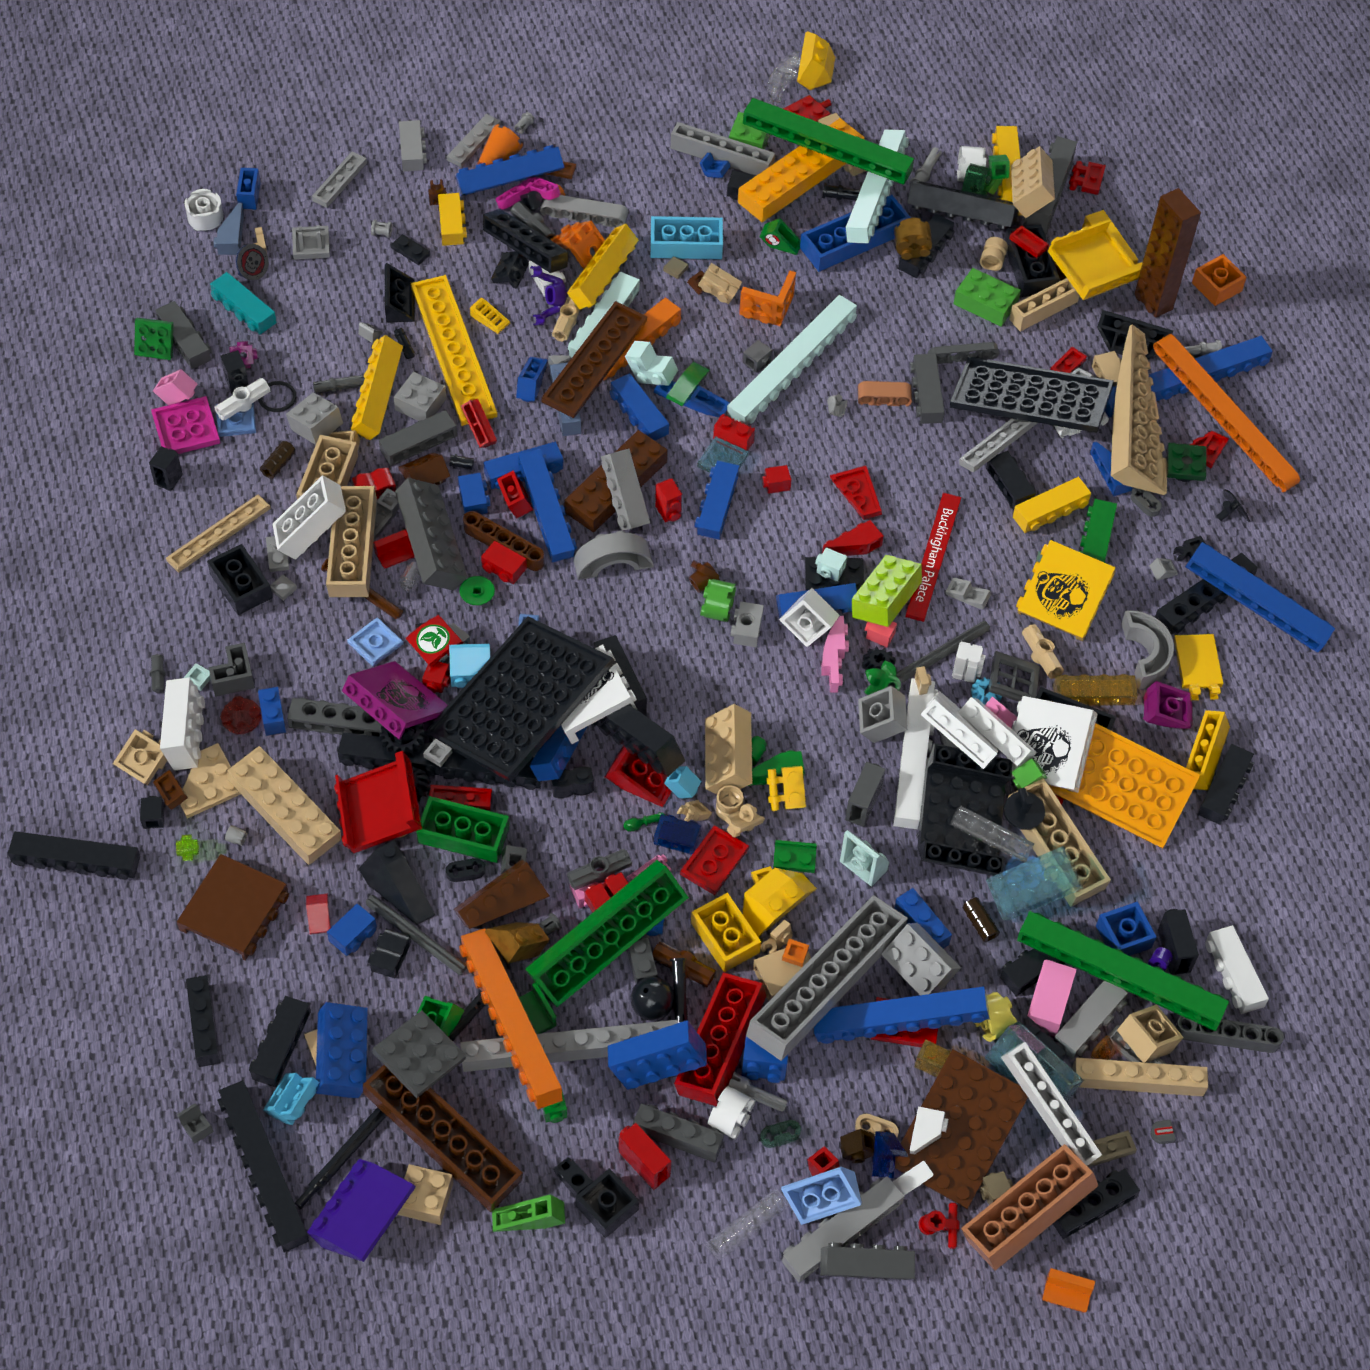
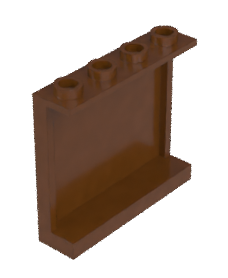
[177,854,289,961]

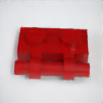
[1069,161,1106,195]

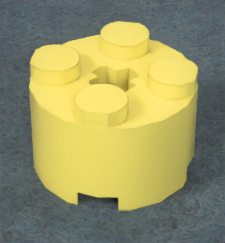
[974,992,1018,1042]

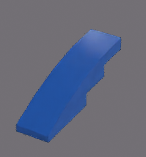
[653,381,730,418]

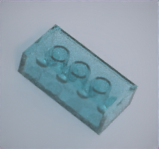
[986,846,1083,921]
[985,1022,1084,1102]

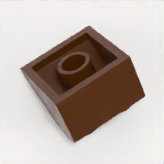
[398,452,450,485]

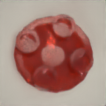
[220,696,261,734]

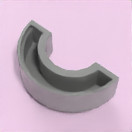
[573,531,654,580]
[1121,610,1174,690]

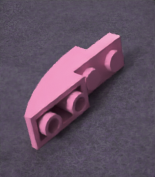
[821,616,849,693]

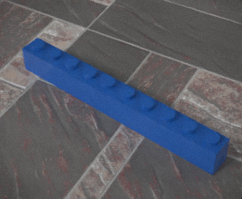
[1105,335,1273,418]

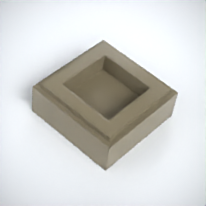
[663,256,688,279]

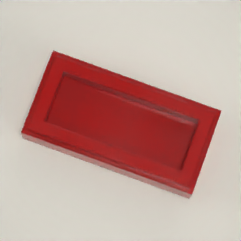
[1009,225,1049,258]

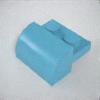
[263,1073,320,1125]

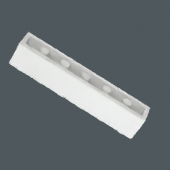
[1001,1042,1102,1166]

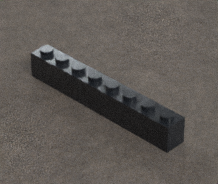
[217,1080,309,1252]

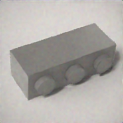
[399,120,427,172]

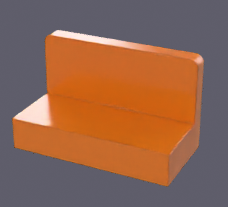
[1042,1268,1095,1313]

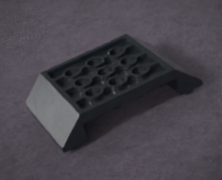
[917,743,1013,877]

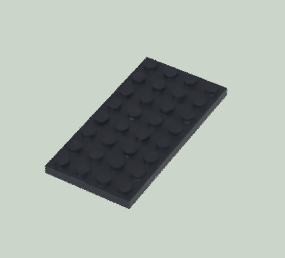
[950,356,1114,433]

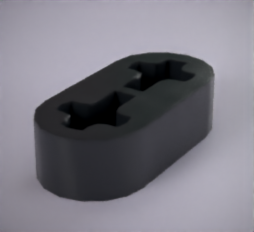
[446,858,485,882]

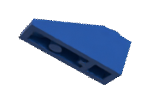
[516,357,548,402]
[1090,442,1134,496]

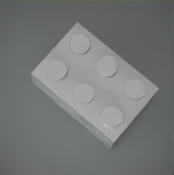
[881,923,961,995]

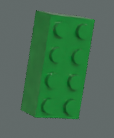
[416,796,510,863]

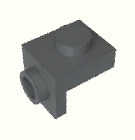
[177,1103,214,1144]

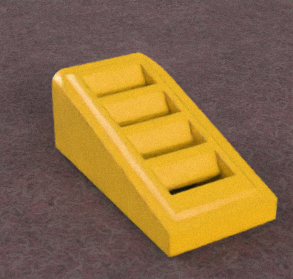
[470,297,510,334]

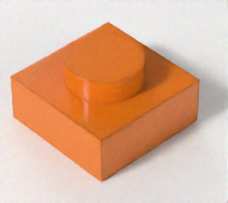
[782,939,809,967]

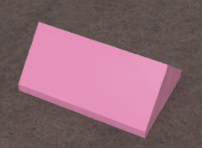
[1027,960,1077,1038]

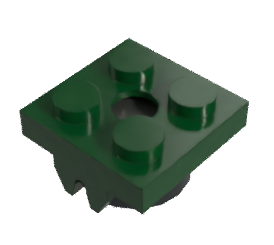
[1166,443,1206,482]

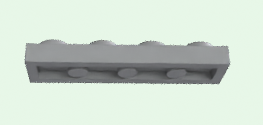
[447,114,501,167]
[312,152,367,208]

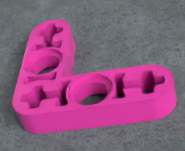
[496,177,561,209]

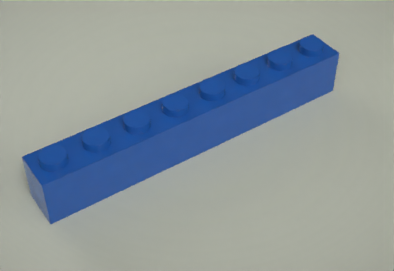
[1185,542,1335,652]
[814,986,990,1044]

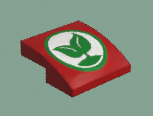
[405,615,464,667]

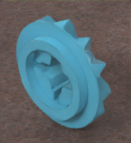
[971,677,1002,705]

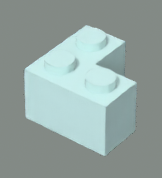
[625,341,678,386]

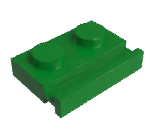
[773,840,817,873]

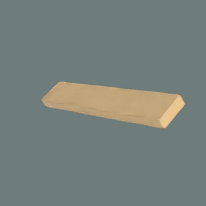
[166,494,271,573]

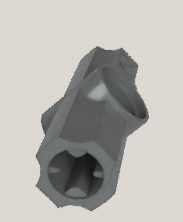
[510,202,555,239]
[567,849,632,890]

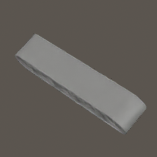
[540,195,629,227]

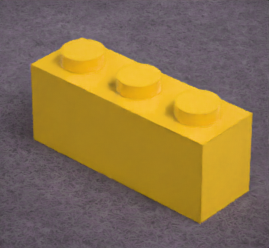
[438,193,467,246]

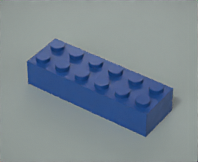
[800,195,911,272]

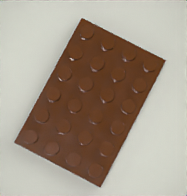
[889,1049,1028,1210]

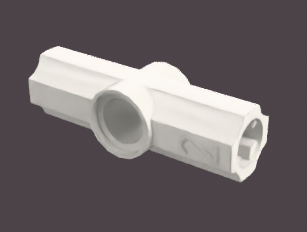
[214,378,271,421]

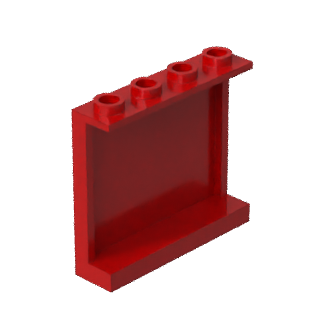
[334,751,422,853]

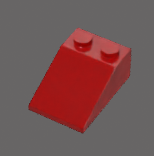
[605,745,672,807]

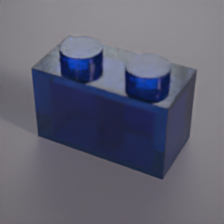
[654,814,701,855]

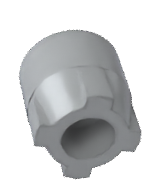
[225,825,248,846]

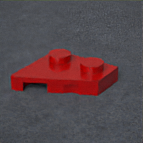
[1190,431,1229,469]

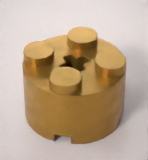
[894,218,932,260]

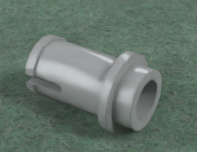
[514,112,534,134]

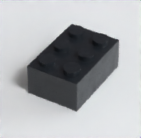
[207,544,273,615]

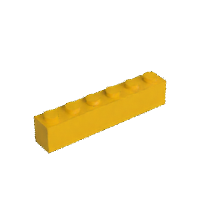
[992,126,1023,216]
[567,224,639,309]
[351,335,403,440]

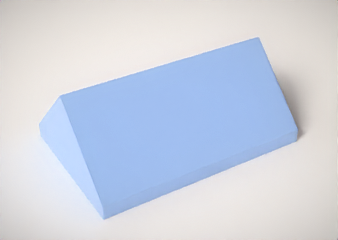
[781,1167,862,1225]

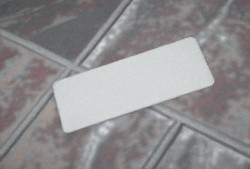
[893,1161,933,1195]

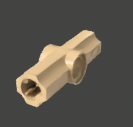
[552,295,581,342]
[1022,624,1064,679]

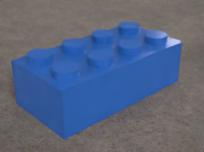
[315,1002,368,1098]
[608,1020,707,1090]

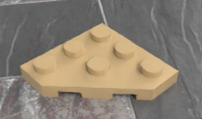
[180,743,241,819]

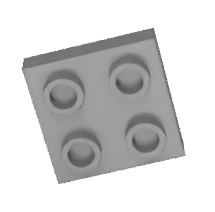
[292,225,330,260]

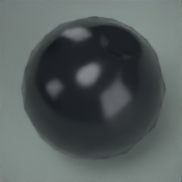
[630,976,675,1021]

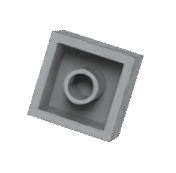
[394,372,446,421]
[286,392,343,445]
[858,686,908,743]

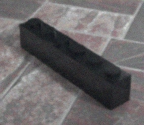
[8,831,141,880]

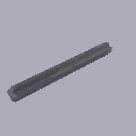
[896,621,990,683]
[366,895,467,975]

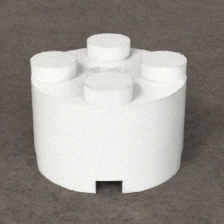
[957,146,986,183]
[185,189,223,231]
[708,1086,756,1140]

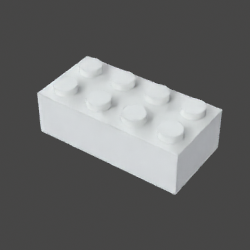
[273,475,346,560]
[160,677,205,771]

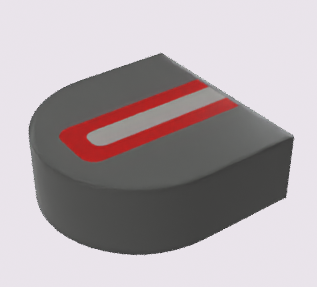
[1150,1119,1176,1144]

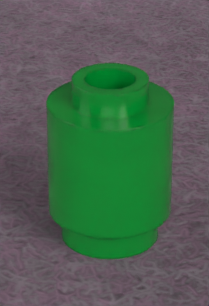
[752,736,767,766]

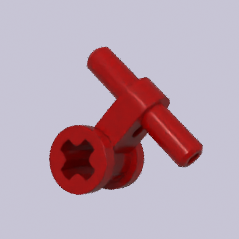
[918,1203,960,1249]

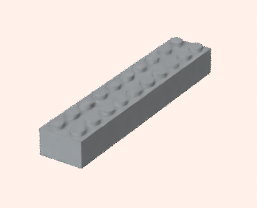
[746,895,908,1061]

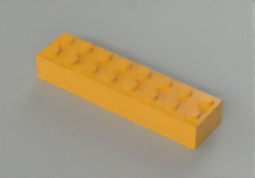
[738,118,865,223]

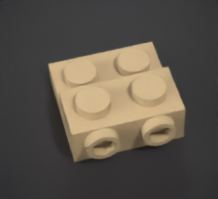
[113,729,167,786]

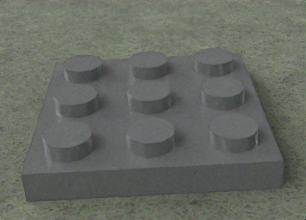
[372,1010,466,1098]

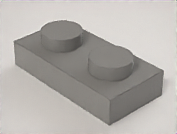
[266,536,289,572]

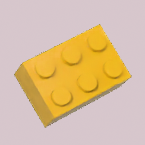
[691,892,761,972]

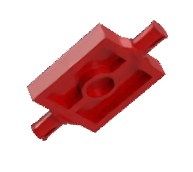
[783,95,832,122]

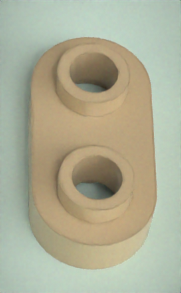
[855,1114,899,1145]

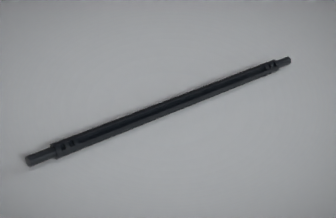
[295,991,486,1209]

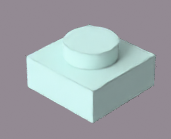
[184,664,211,691]

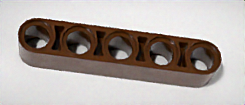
[463,511,544,571]

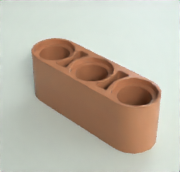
[858,381,912,407]

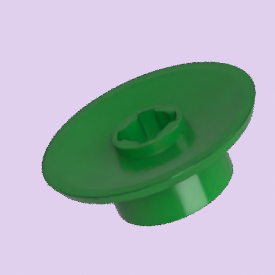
[459,576,495,606]

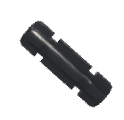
[394,328,415,359]

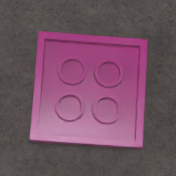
[151,396,220,454]

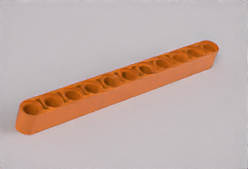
[1153,334,1300,492]

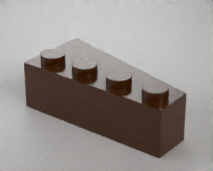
[453,860,550,929]

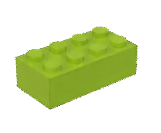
[852,555,922,627]

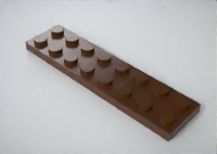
[541,301,647,418]

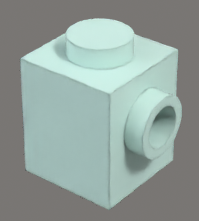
[815,548,847,581]

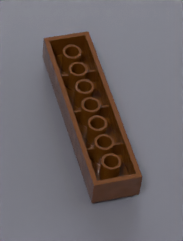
[1134,188,1201,318]
[363,1065,523,1212]

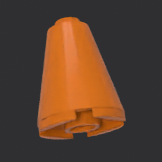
[478,124,523,165]

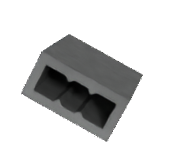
[845,762,885,827]

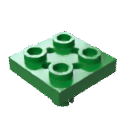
[134,317,173,360]

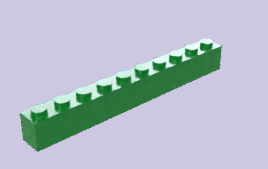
[743,98,914,185]
[1017,911,1229,1031]

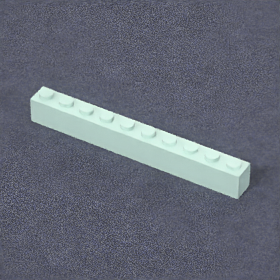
[846,130,908,243]
[727,295,857,425]

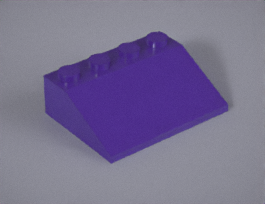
[307,1159,416,1262]

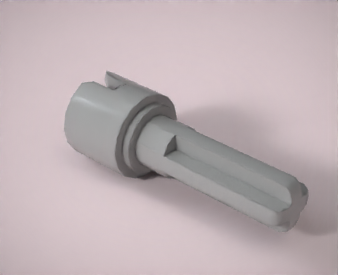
[728,1072,787,1112]

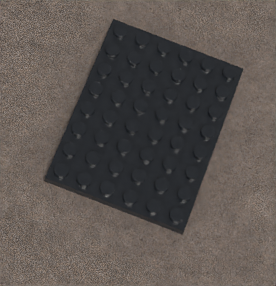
[425,616,615,782]

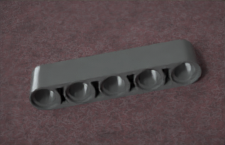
[1175,1016,1284,1053]

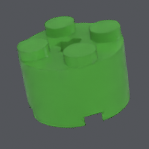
[700,579,736,622]

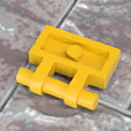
[766,766,806,811]

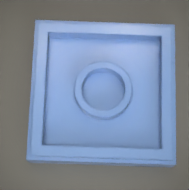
[347,617,404,667]

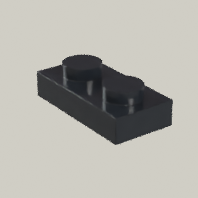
[391,234,430,265]

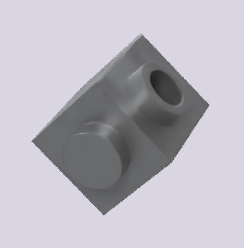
[743,340,772,373]

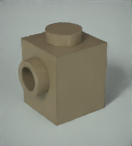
[980,1171,1013,1205]

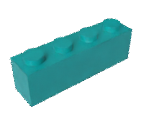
[210,272,277,335]

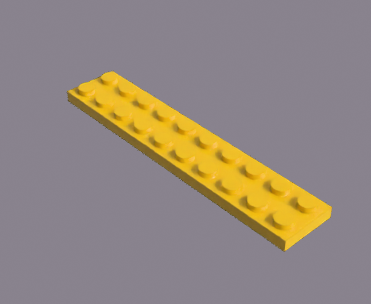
[411,275,497,426]

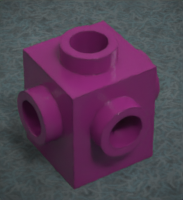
[229,341,258,368]

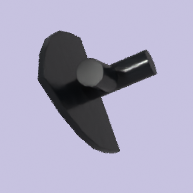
[1216,489,1250,522]

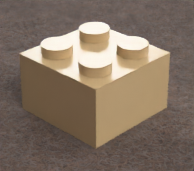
[1117,1004,1184,1063]
[397,1164,453,1225]

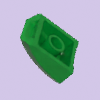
[417,996,464,1037]

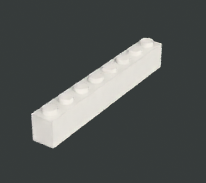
[893,678,938,829]

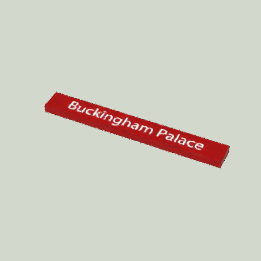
[905,493,961,622]

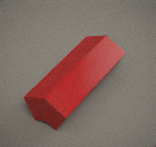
[461,399,497,448]

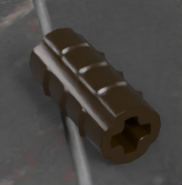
[260,441,296,479]
[962,897,1000,943]

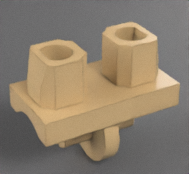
[725,803,765,838]

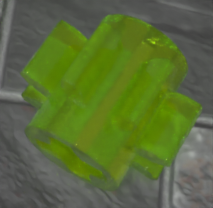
[176,834,199,861]

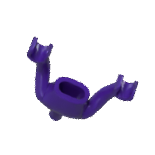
[530,266,568,326]

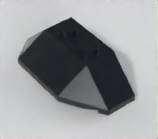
[1097,310,1173,359]

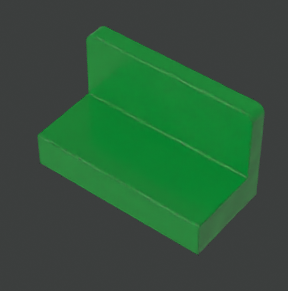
[519,982,557,1034]

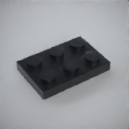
[805,557,864,591]

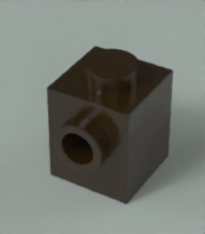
[840,1129,877,1164]

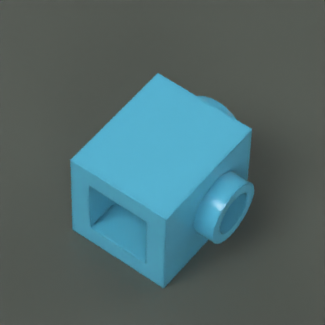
[664,766,702,798]

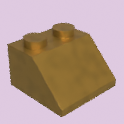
[485,922,550,963]

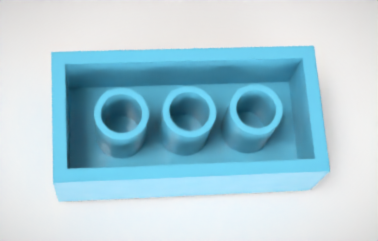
[650,216,723,259]

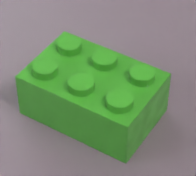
[953,268,1021,327]

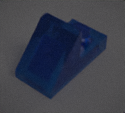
[872,1131,908,1178]

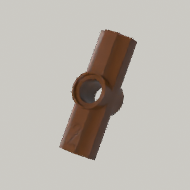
[652,941,716,987]

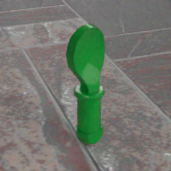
[623,812,666,831]

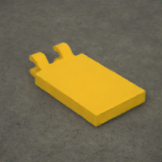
[1174,634,1223,700]

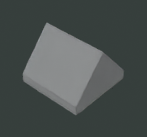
[358,322,383,343]

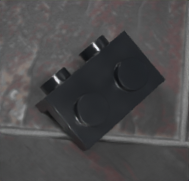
[491,251,529,289]

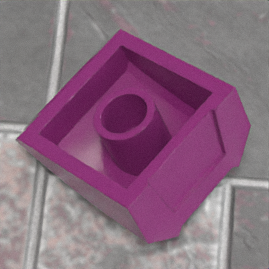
[1143,681,1193,729]

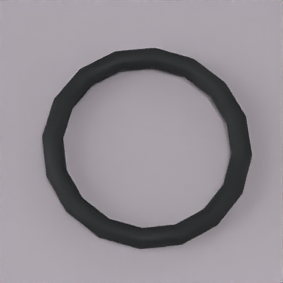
[258,381,297,412]

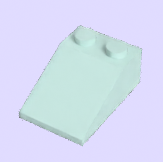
[840,830,889,887]

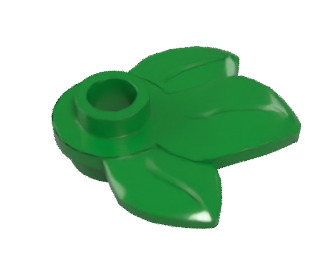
[864,660,901,695]

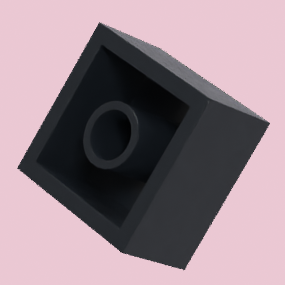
[575,1168,639,1238]

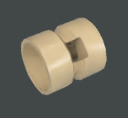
[980,237,1008,271]
[716,785,744,821]

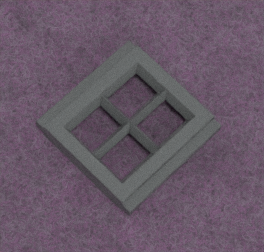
[989,651,1040,702]

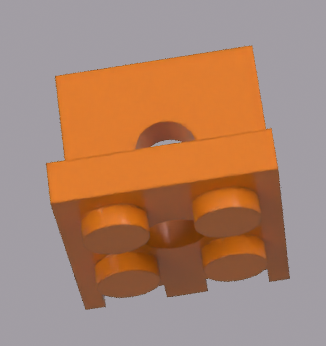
[550,220,605,269]
[739,270,796,327]

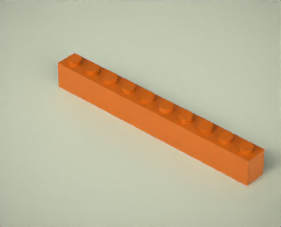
[459,928,563,1110]

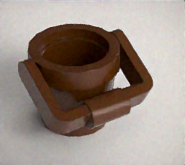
[689,560,720,593]

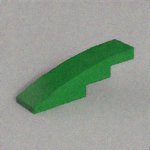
[666,361,710,406]

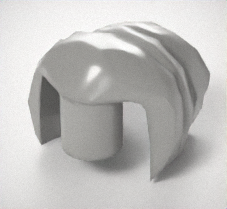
[827,394,847,417]

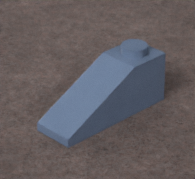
[214,203,244,255]

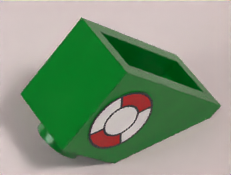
[759,218,801,255]

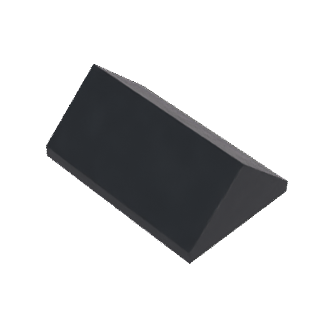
[385,263,415,323]

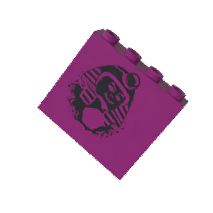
[342,661,448,739]

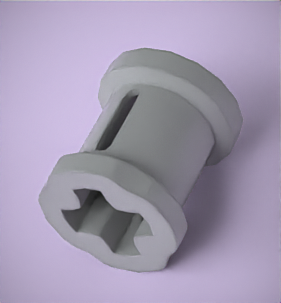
[371,219,392,238]

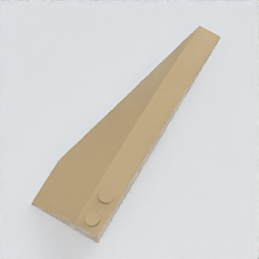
[1111,324,1167,495]

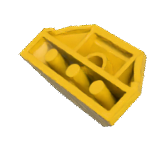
[797,31,835,90]
[743,868,817,938]

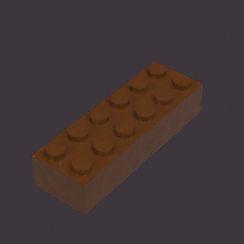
[564,430,668,533]

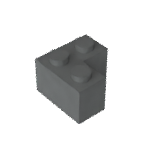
[209,643,255,697]

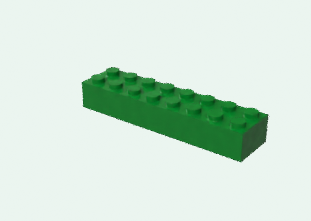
[525,860,689,1007]

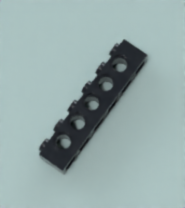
[483,209,568,273]
[1155,552,1258,635]

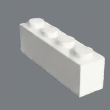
[958,697,1037,766]
[1205,925,1269,1014]

